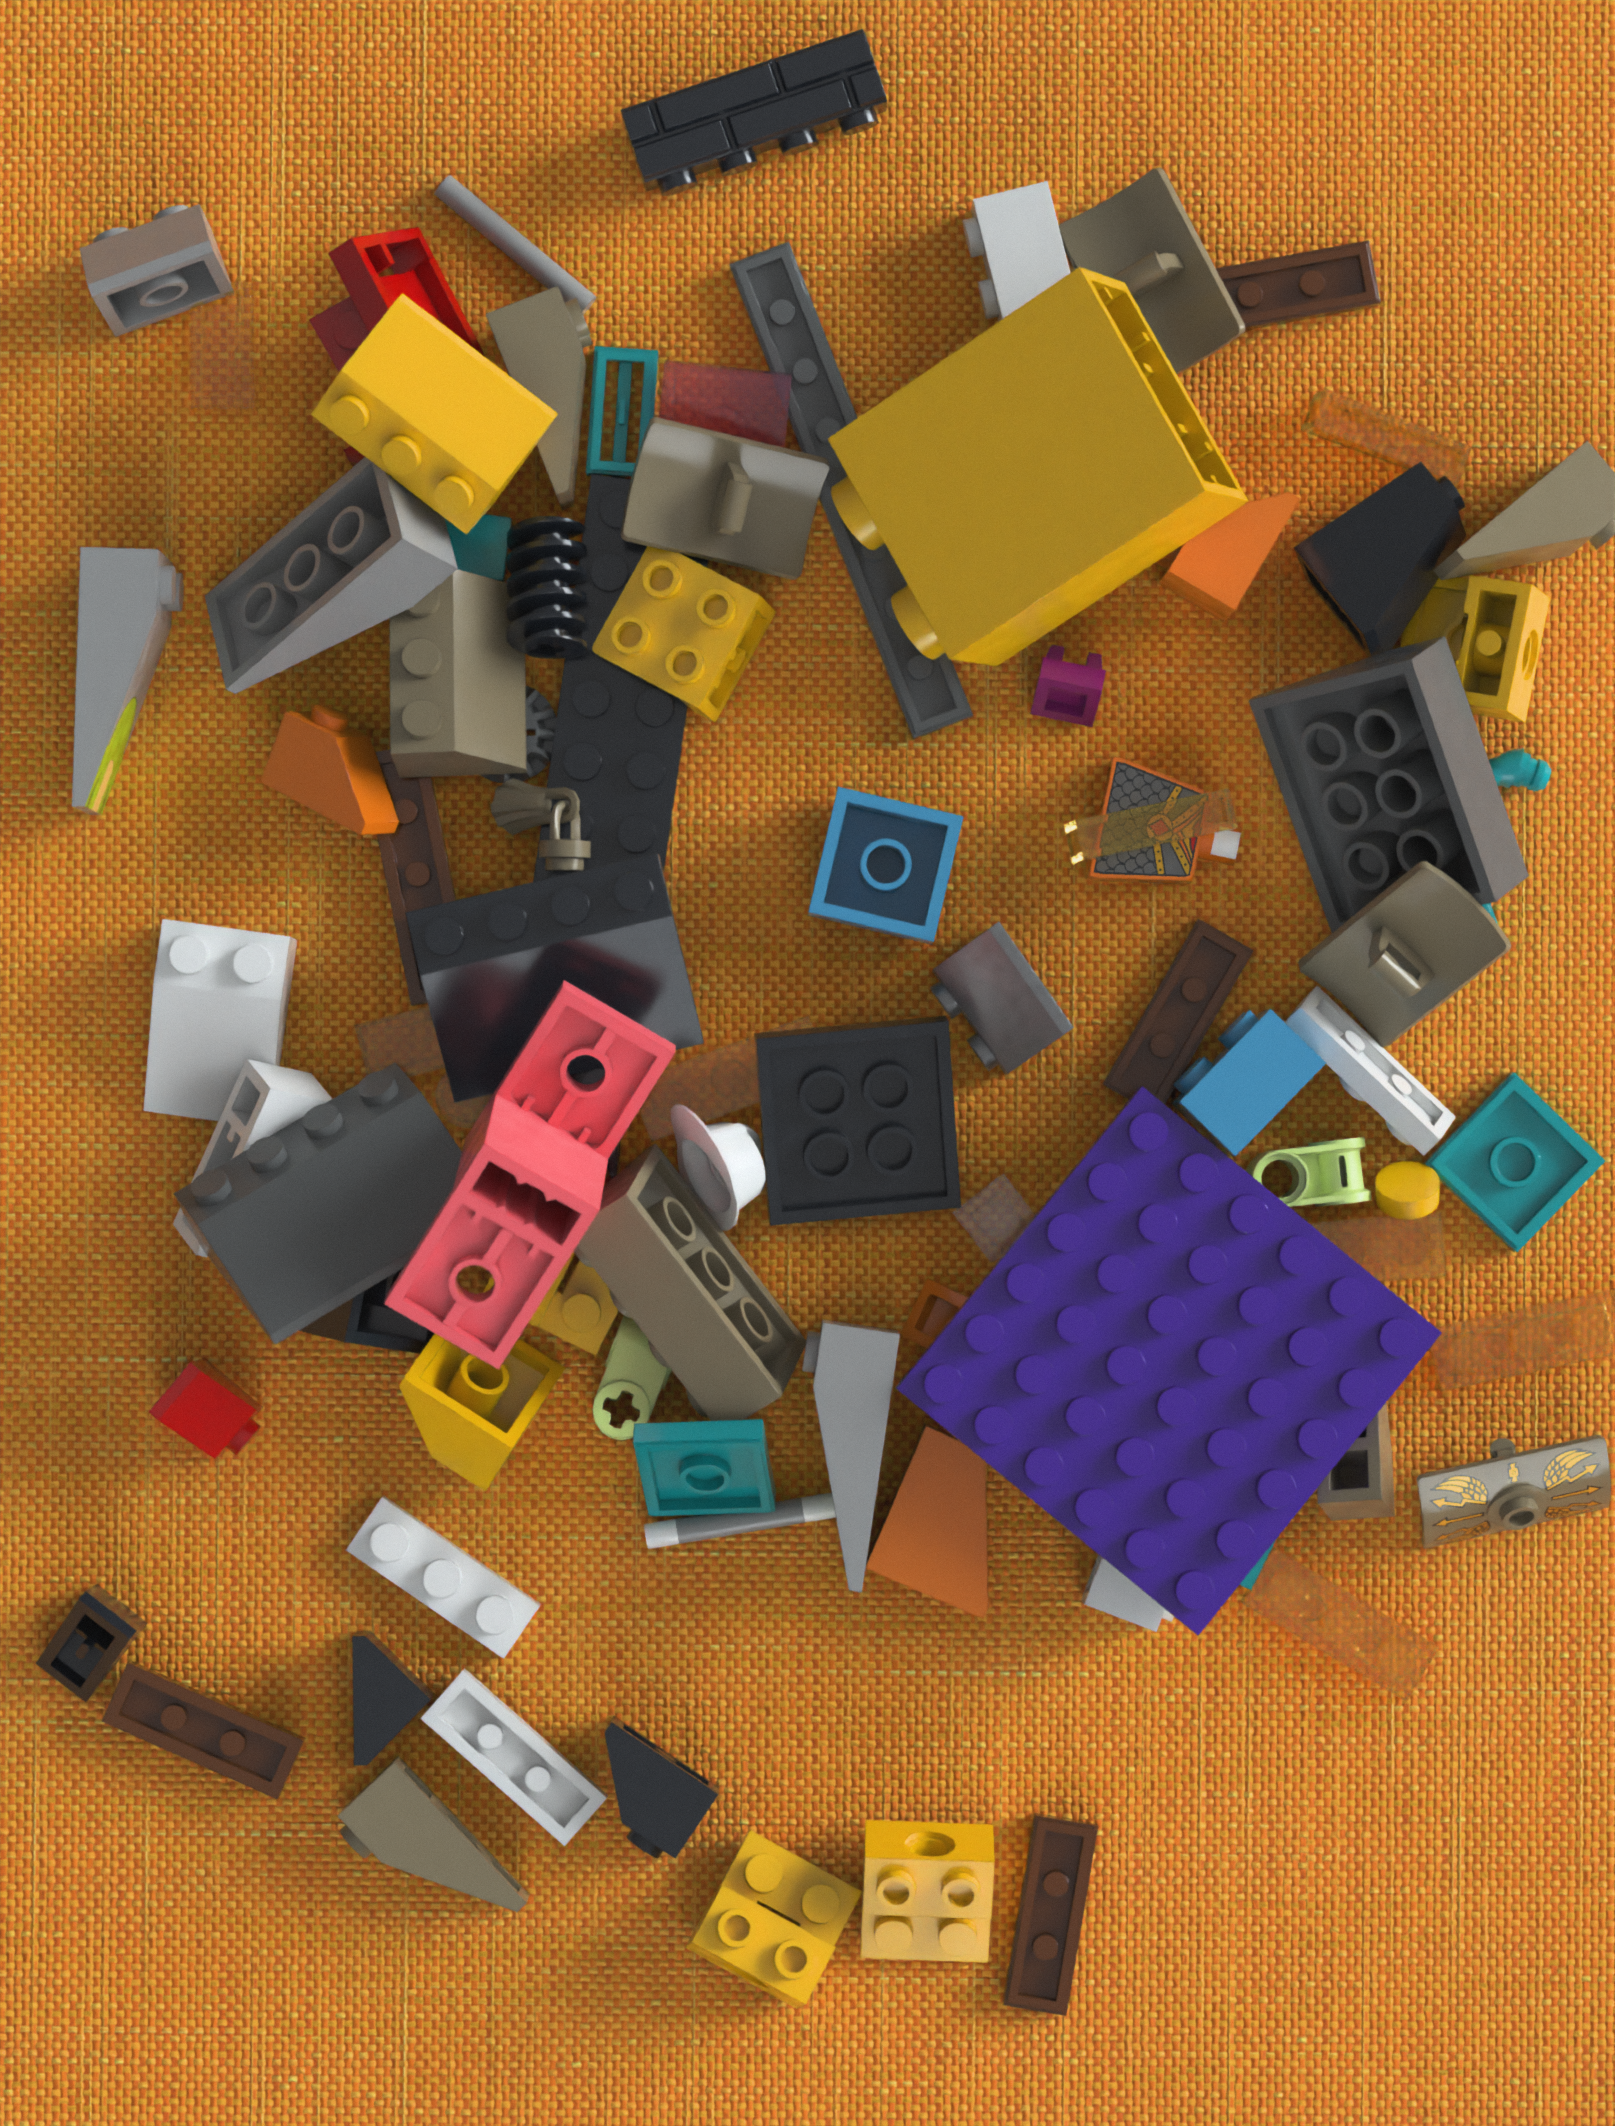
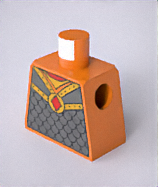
[1086,757,1241,884]

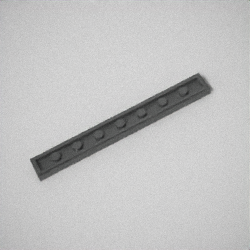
[729,241,973,740]

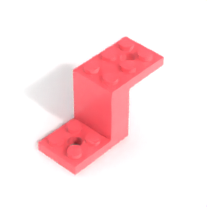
[384,980,676,1369]

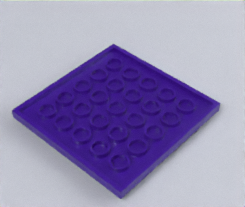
[895,1086,1442,1635]

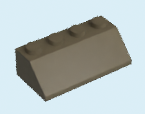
[574,1143,806,1421]

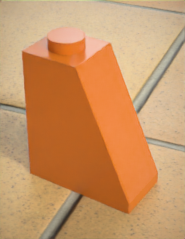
[866,1423,989,1619]

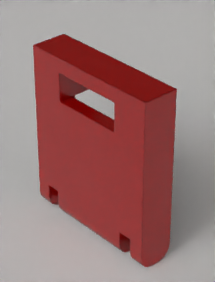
[328,227,484,356]

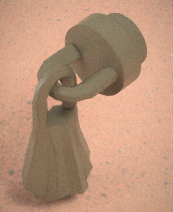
[491,778,591,872]

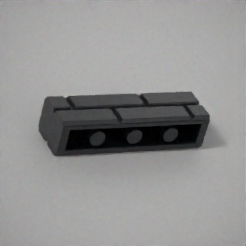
[620,29,887,196]

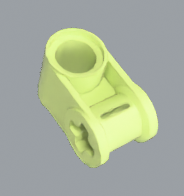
[1246,1137,1372,1207]
[592,1316,672,1440]

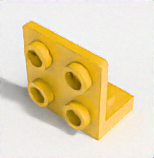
[592,546,776,723]

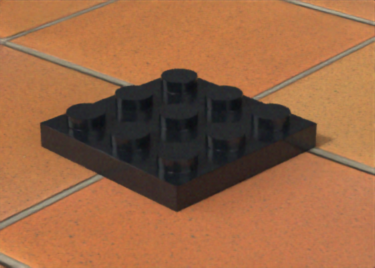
[754,1016,961,1226]

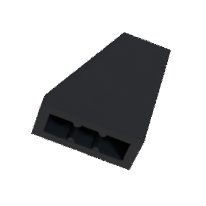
[1294,461,1466,657]

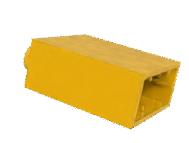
[827,267,1249,667]

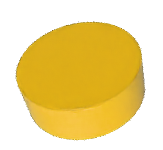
[1375,1161,1440,1220]

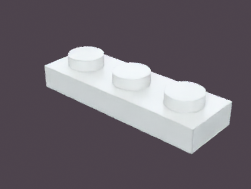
[1285,986,1456,1156]
[346,1496,541,1659]
[420,1668,608,1846]

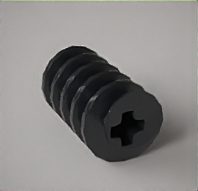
[507,516,587,659]

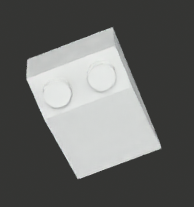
[143,919,297,1121]

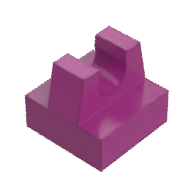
[1030,644,1106,727]

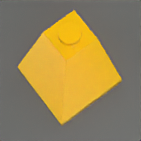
[399,1334,565,1492]

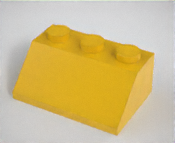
[311,293,558,535]

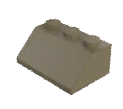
[389,569,527,778]

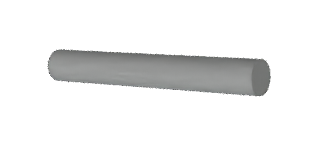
[434,175,597,314]

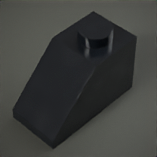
[605,1716,720,1858]

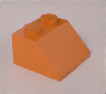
[1156,492,1301,622]

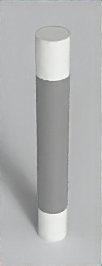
[644,1492,836,1549]

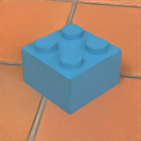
[808,787,964,945]
[1171,1009,1326,1157]

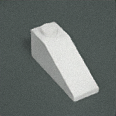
[173,1059,332,1257]

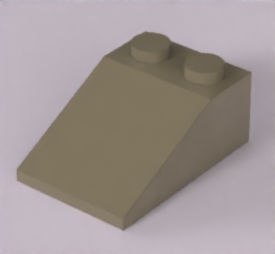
[486,286,593,510]

